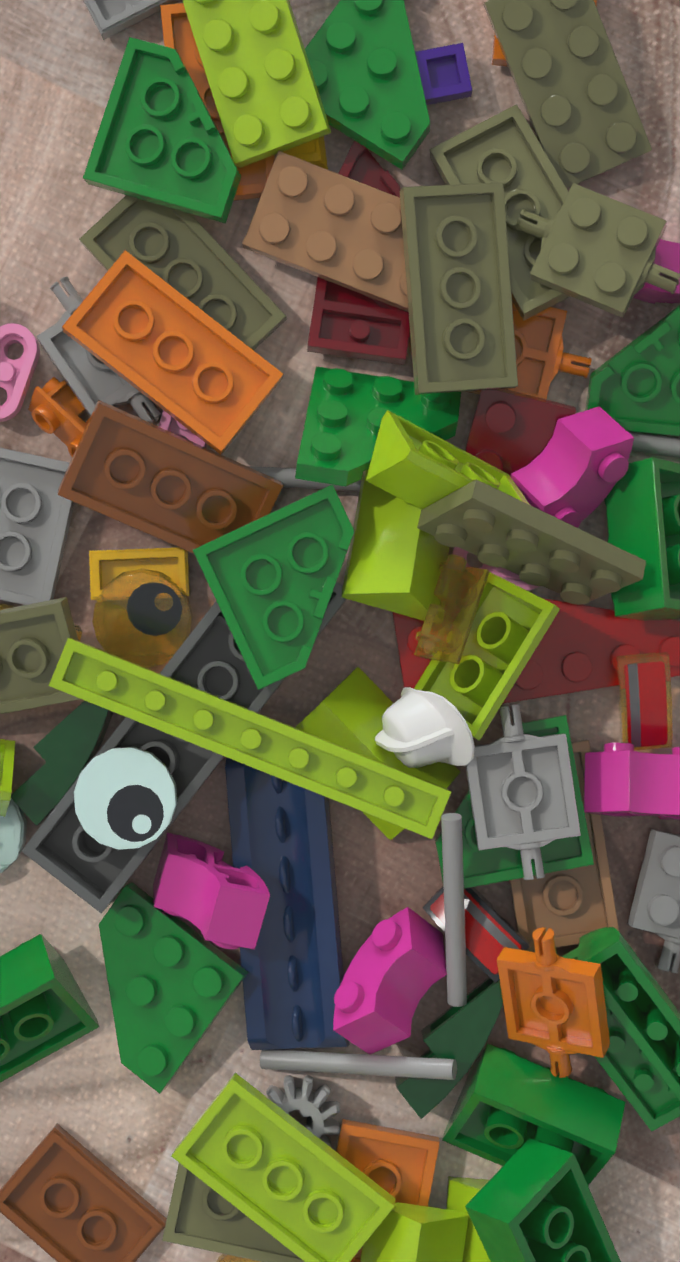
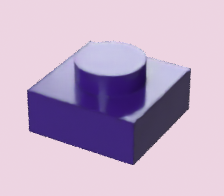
[415,43,473,105]

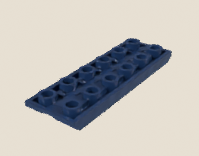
[225,757,350,1050]

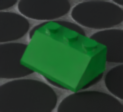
[604,457,680,621]
[0,934,99,1082]
[442,1043,626,1186]

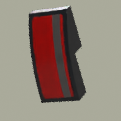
[423,886,530,983]

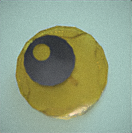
[92,568,193,668]

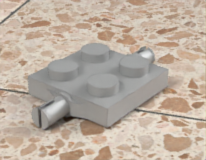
[37,277,162,424]
[466,704,581,880]
[627,829,680,973]

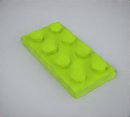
[182,0,331,168]
[171,1073,396,1262]

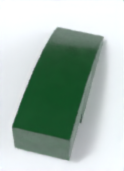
[11,700,113,826]
[395,977,503,1119]

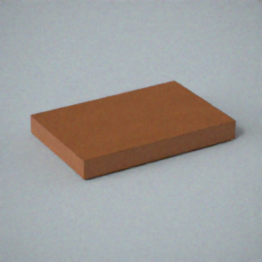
[0,1123,167,1262]

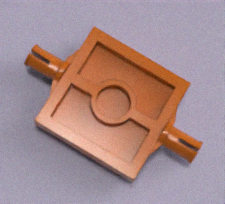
[466,302,592,399]
[497,927,610,1078]

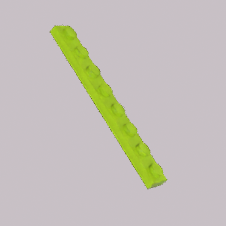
[49,638,451,839]

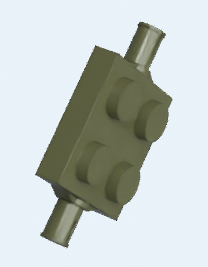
[515,183,680,318]

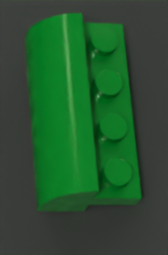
[562,927,680,1132]

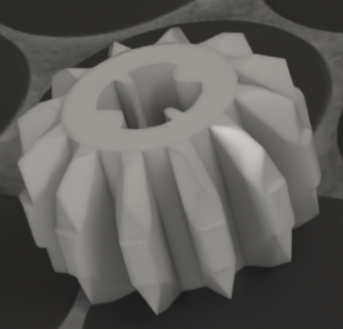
[266,1075,340,1147]

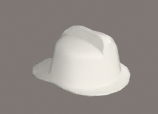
[375,687,475,768]

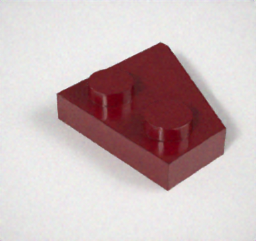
[465,389,576,476]

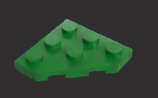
[305,0,430,170]
[83,37,241,224]
[585,305,680,436]
[295,366,461,487]
[193,485,354,690]
[435,715,594,889]
[99,882,249,1094]

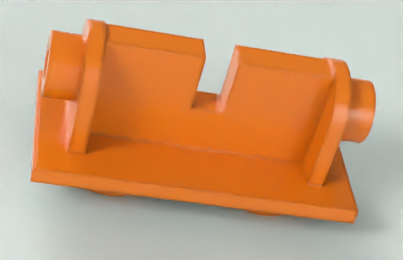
[28,377,90,457]

